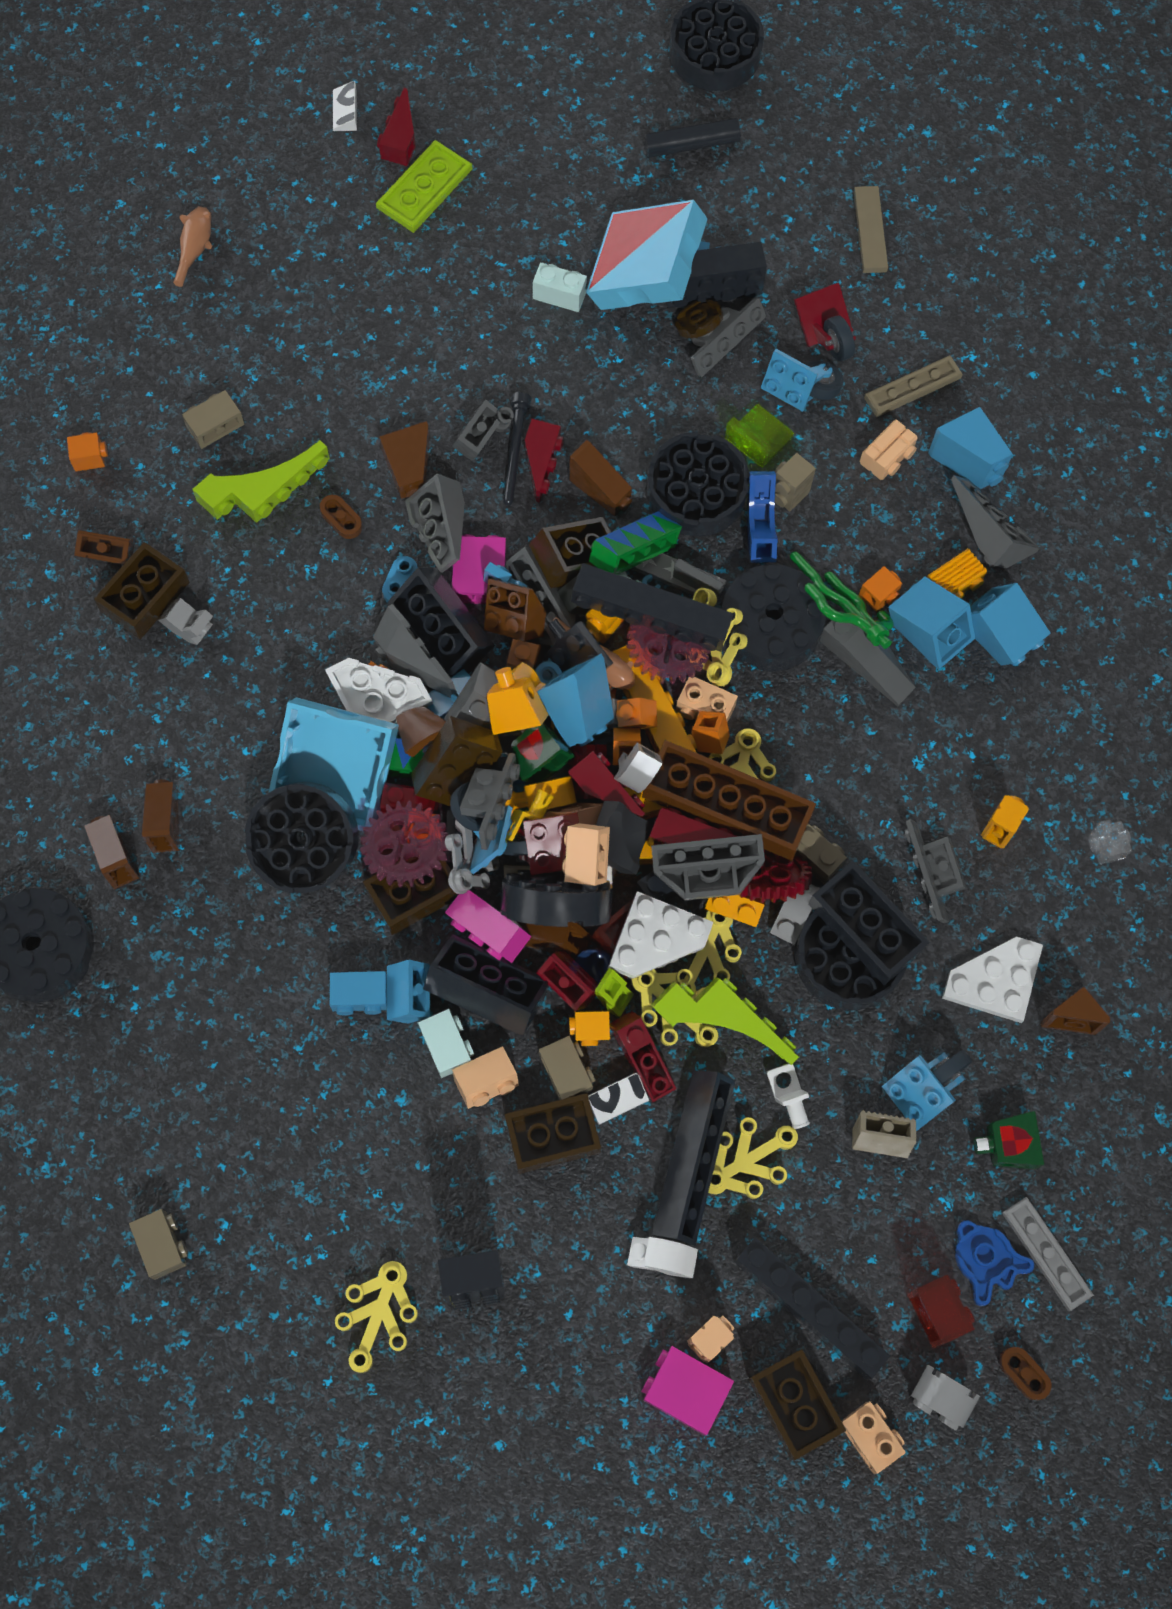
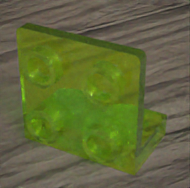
[725,404,794,468]

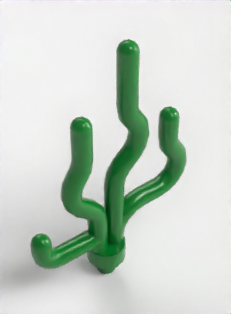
[790,551,894,649]

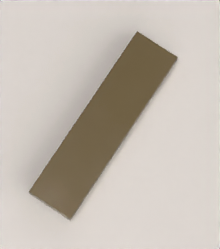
[854,186,888,273]
[864,355,963,418]

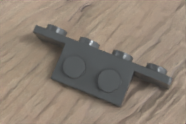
[691,297,766,377]
[460,753,520,850]
[905,819,967,923]

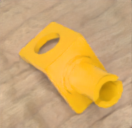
[506,789,554,841]

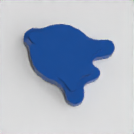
[955,1220,1035,1306]

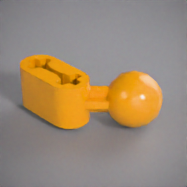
[505,776,577,815]

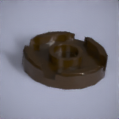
[675,300,723,338]

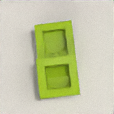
[595,968,634,1017]

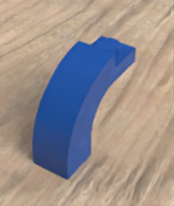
[747,471,778,563]

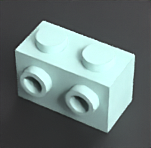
[533,262,587,312]
[418,1009,474,1078]

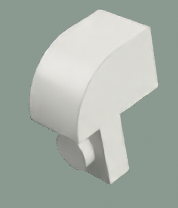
[627,1237,698,1278]

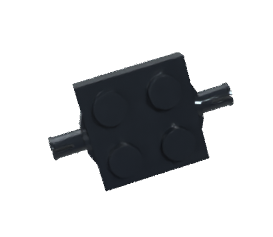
[546,619,613,691]

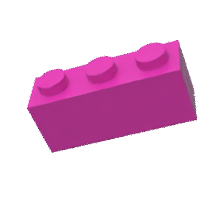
[445,890,531,963]

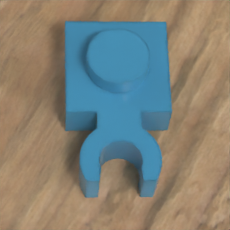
[483,562,527,587]

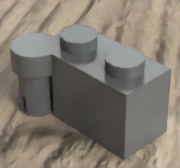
[452,400,514,461]

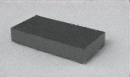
[673,559,723,600]

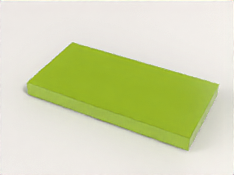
[376,140,473,233]

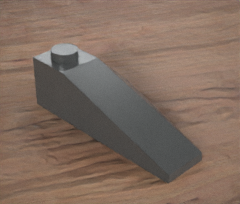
[405,474,465,572]
[951,475,1040,568]
[373,604,458,698]
[820,610,916,706]

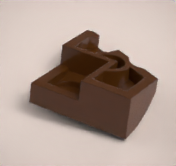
[396,707,446,757]

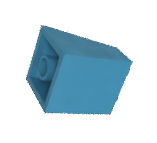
[928,407,1013,489]
[888,577,975,669]
[970,583,1050,666]
[537,654,614,748]

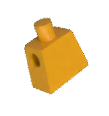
[487,667,548,735]

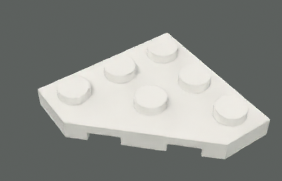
[325,658,433,723]
[607,891,713,979]
[942,937,1043,1023]

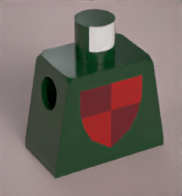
[511,723,575,784]
[973,1111,1044,1169]

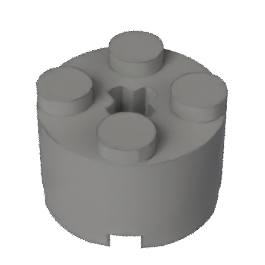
[911,1365,980,1431]

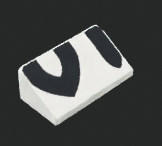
[333,81,357,131]
[588,1073,649,1125]

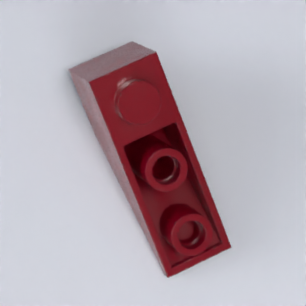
[377,88,416,166]
[525,419,564,503]
[568,751,645,816]
[648,807,738,846]
[609,1011,677,1102]

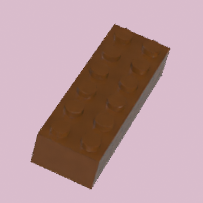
[642,740,816,861]

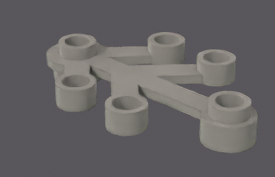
[445,820,500,894]

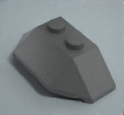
[506,547,576,646]
[422,662,500,754]
[651,834,765,900]

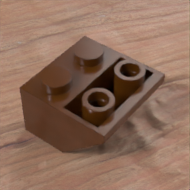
[484,578,546,641]

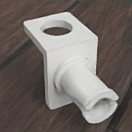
[767,1064,810,1129]

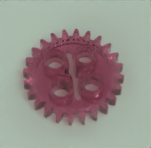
[626,625,711,685]
[360,801,449,887]

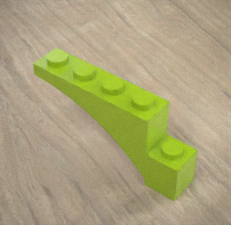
[192,440,330,523]
[650,977,799,1065]

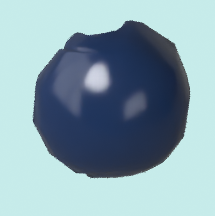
[575,949,612,984]

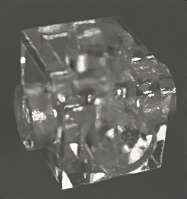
[1089,820,1132,865]

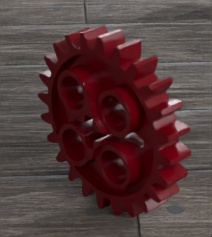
[740,850,812,903]

